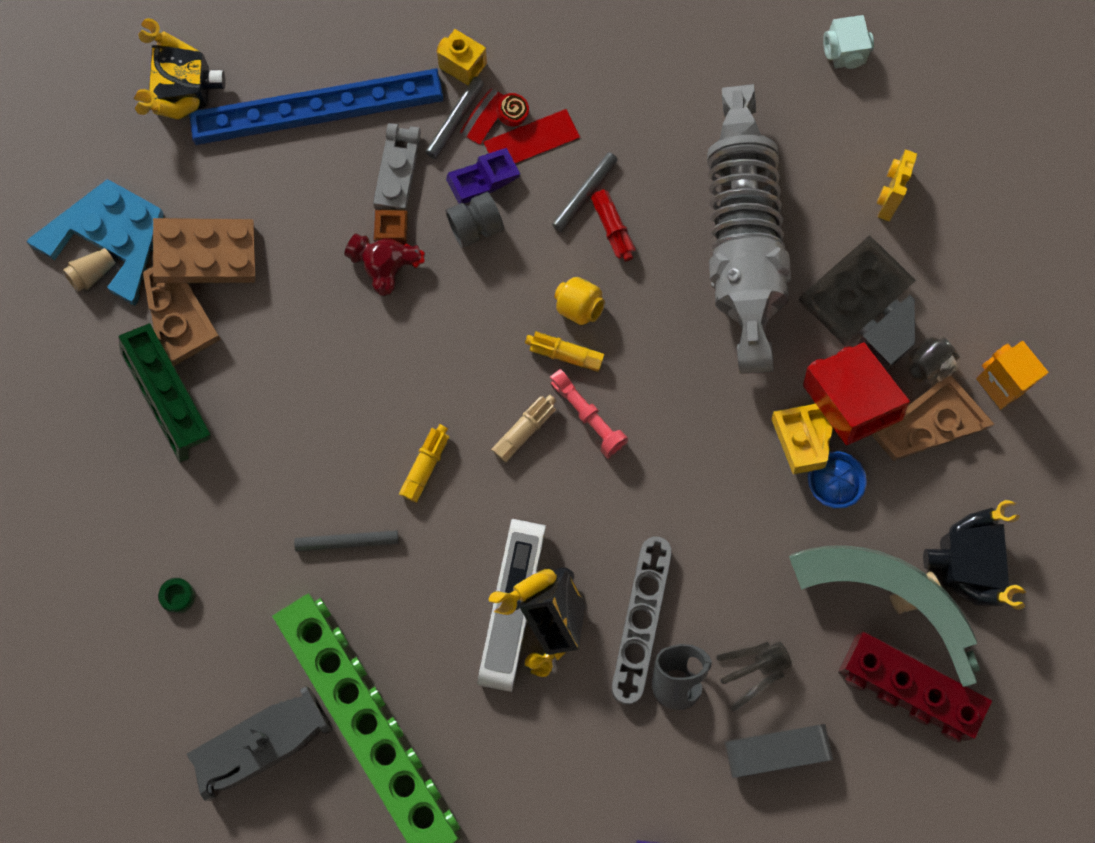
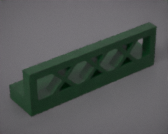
[118,323,211,463]

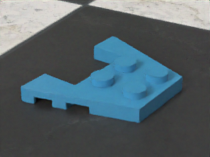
[27,179,164,306]

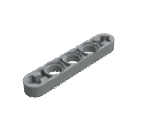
[611,536,671,705]

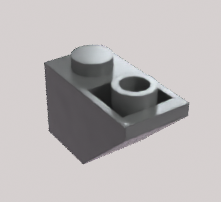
[857,295,915,371]

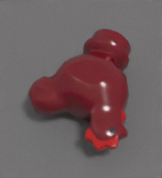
[344,233,425,296]

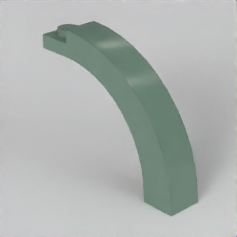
[789,545,981,687]

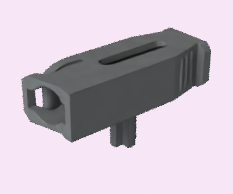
[187,686,332,801]

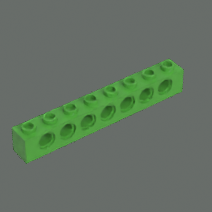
[272,593,461,843]

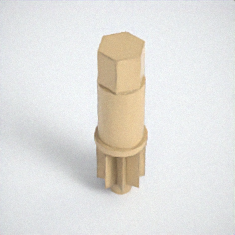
[491,394,556,463]

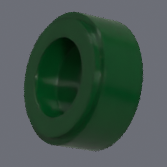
[158,578,196,614]

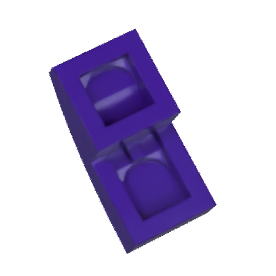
[446,148,520,204]

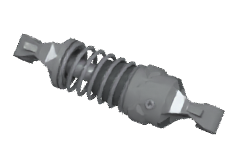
[707,84,791,374]

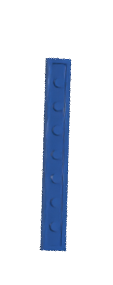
[189,68,443,145]

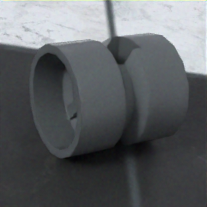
[445,192,504,248]

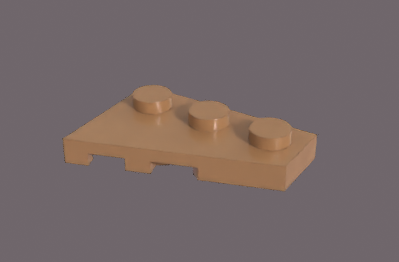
[143,267,221,366]
[872,374,994,461]

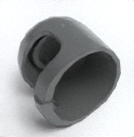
[652,644,712,710]

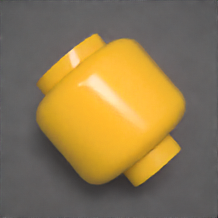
[554,277,605,325]

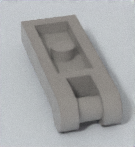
[373,123,421,211]

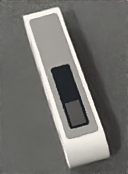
[477,519,546,692]

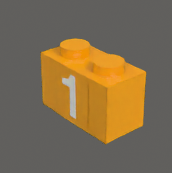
[976,340,1049,410]

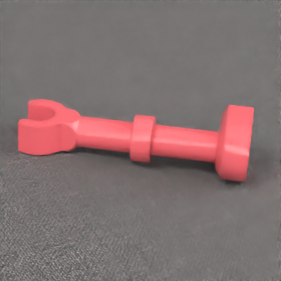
[550,369,628,459]

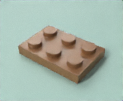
[153,218,255,283]

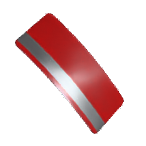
[460,88,504,144]

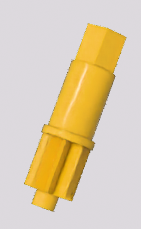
[525,331,604,372]
[399,424,450,503]

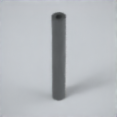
[425,77,484,159]
[552,152,618,232]
[294,530,399,552]

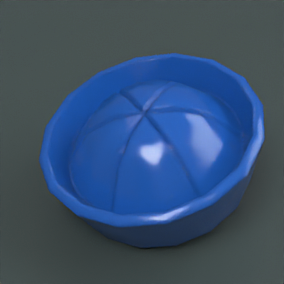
[808,451,867,509]

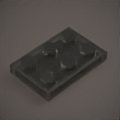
[799,235,916,346]

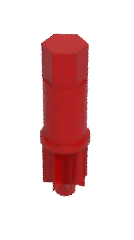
[591,189,636,262]

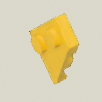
[876,149,917,221]
[771,404,832,474]

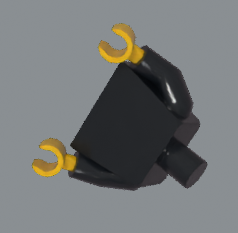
[923,500,1026,610]

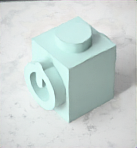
[823,15,874,69]

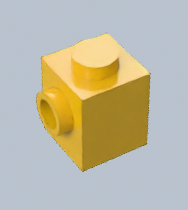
[436,29,487,85]

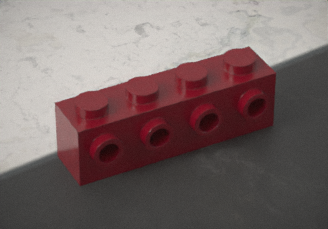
[838,631,992,743]

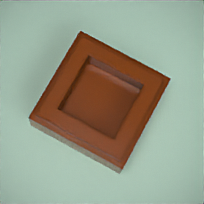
[374,210,408,245]

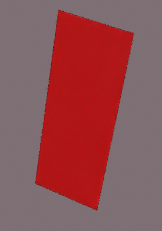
[483,109,580,163]

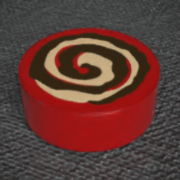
[496,93,529,127]

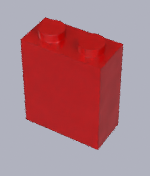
[803,342,910,446]

